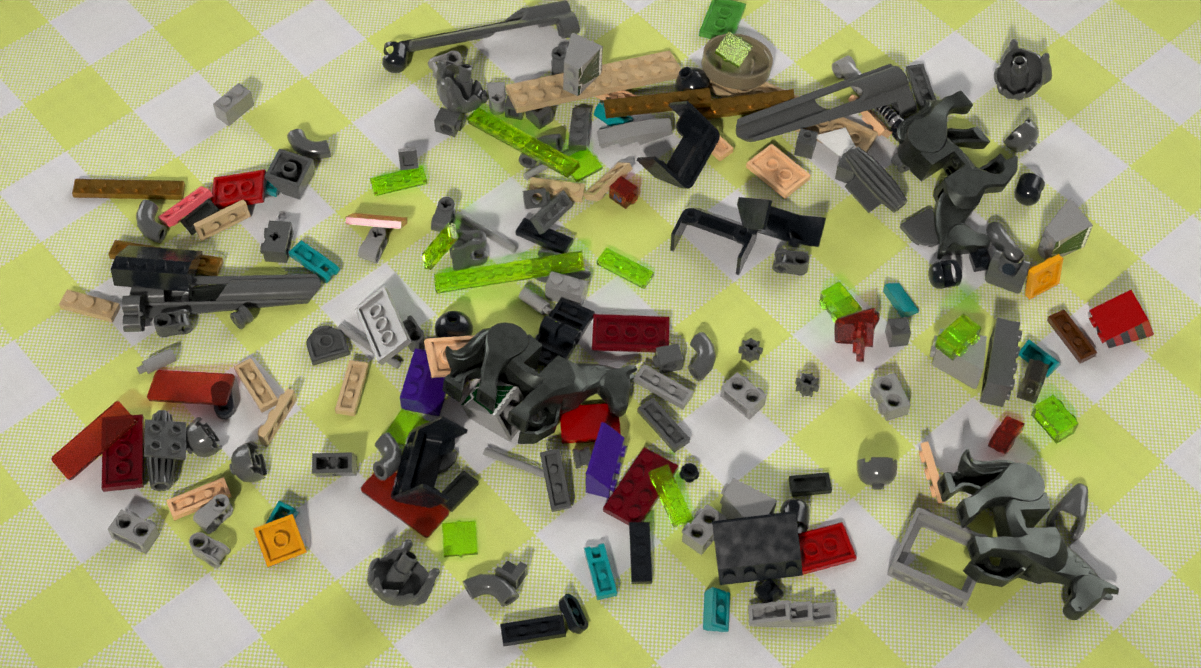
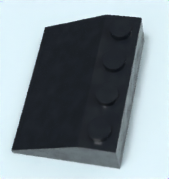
[111,245,203,292]
[712,511,803,585]

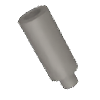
[519,287,553,316]
[137,348,177,374]

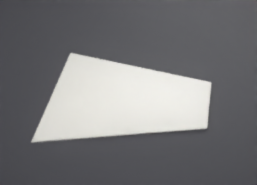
[817,127,856,158]

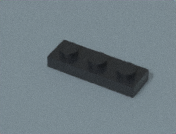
[515,218,573,255]
[629,522,652,584]
[500,614,566,647]

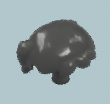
[994,39,1052,101]
[436,61,487,114]
[367,539,440,606]

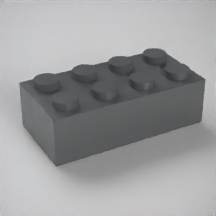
[980,318,1022,407]

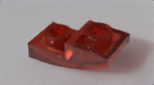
[988,416,1025,454]

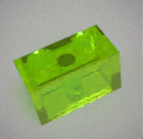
[819,281,862,328]
[935,313,981,361]
[1031,394,1079,444]

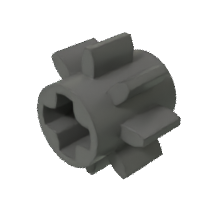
[738,338,763,363]
[795,373,819,397]

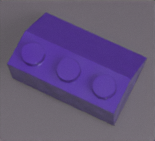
[400,348,446,416]
[586,422,627,498]

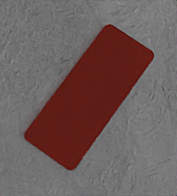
[147,370,235,406]
[51,401,137,480]
[361,472,449,538]

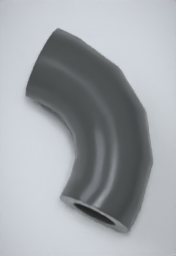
[287,129,331,159]
[519,134,563,168]
[136,199,167,243]
[986,222,1024,263]
[688,332,716,382]
[373,432,402,480]
[462,574,519,606]

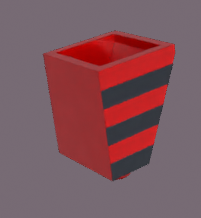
[1089,289,1154,348]

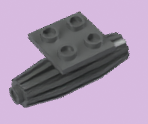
[845,146,908,213]
[144,410,186,491]

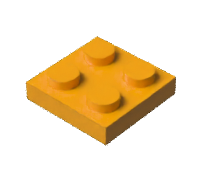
[1025,254,1064,300]
[253,514,307,568]

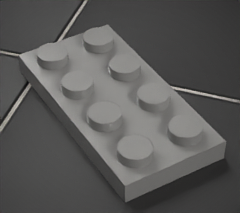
[355,286,412,365]

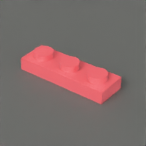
[158,186,213,227]

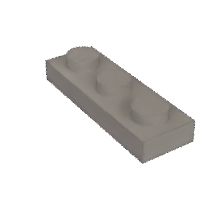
[634,364,694,410]

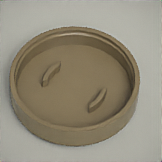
[701,34,773,90]

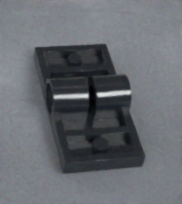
[535,297,595,367]

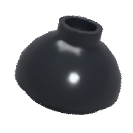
[675,67,709,92]
[435,311,473,338]

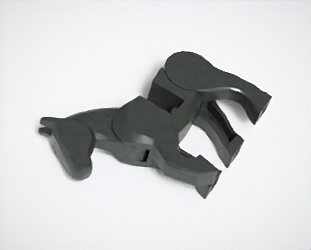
[896,90,1018,260]
[442,322,637,444]
[937,449,1119,620]

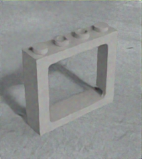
[887,507,988,610]

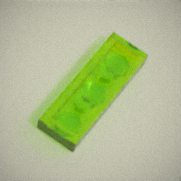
[370,166,427,196]
[422,223,458,270]
[597,247,654,289]
[648,464,693,528]

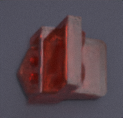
[834,308,880,362]

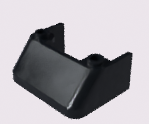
[636,101,720,189]
[737,197,826,248]
[670,208,757,275]
[391,416,468,508]

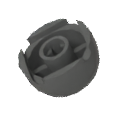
[1003,117,1039,152]
[186,417,222,457]
[229,441,267,483]
[857,457,897,490]

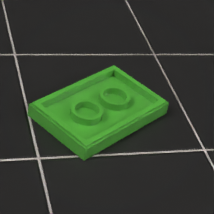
[699,0,746,39]

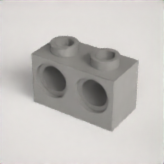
[720,372,766,420]
[870,373,911,421]
[682,504,727,555]
[108,509,160,554]

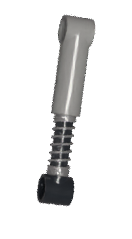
[832,55,907,141]

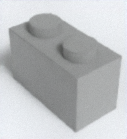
[213,83,254,126]
[545,271,587,306]

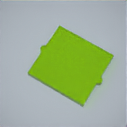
[714,31,752,68]
[560,148,603,183]
[386,409,429,446]
[442,520,478,558]

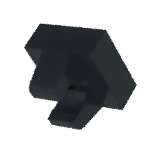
[969,248,991,272]
[754,579,784,603]

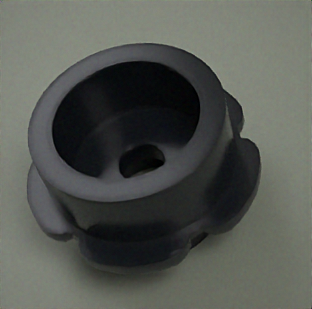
[679,463,699,483]

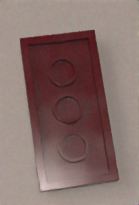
[592,314,670,353]
[101,414,144,492]
[603,447,679,526]

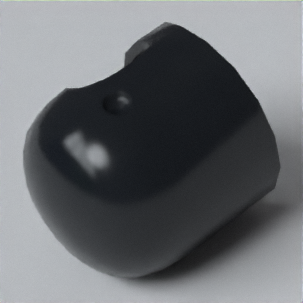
[382,42,409,73]
[1014,173,1045,206]
[928,259,962,289]
[780,499,810,534]

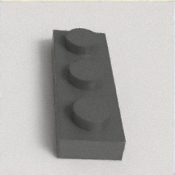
[905,64,936,111]
[568,108,591,151]
[530,190,573,234]
[637,398,690,453]
[540,448,572,512]

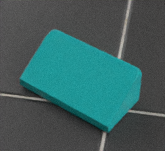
[594,102,634,127]
[883,283,919,318]
[1018,339,1061,378]
[703,587,730,632]

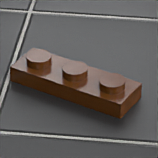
[1047,309,1097,364]

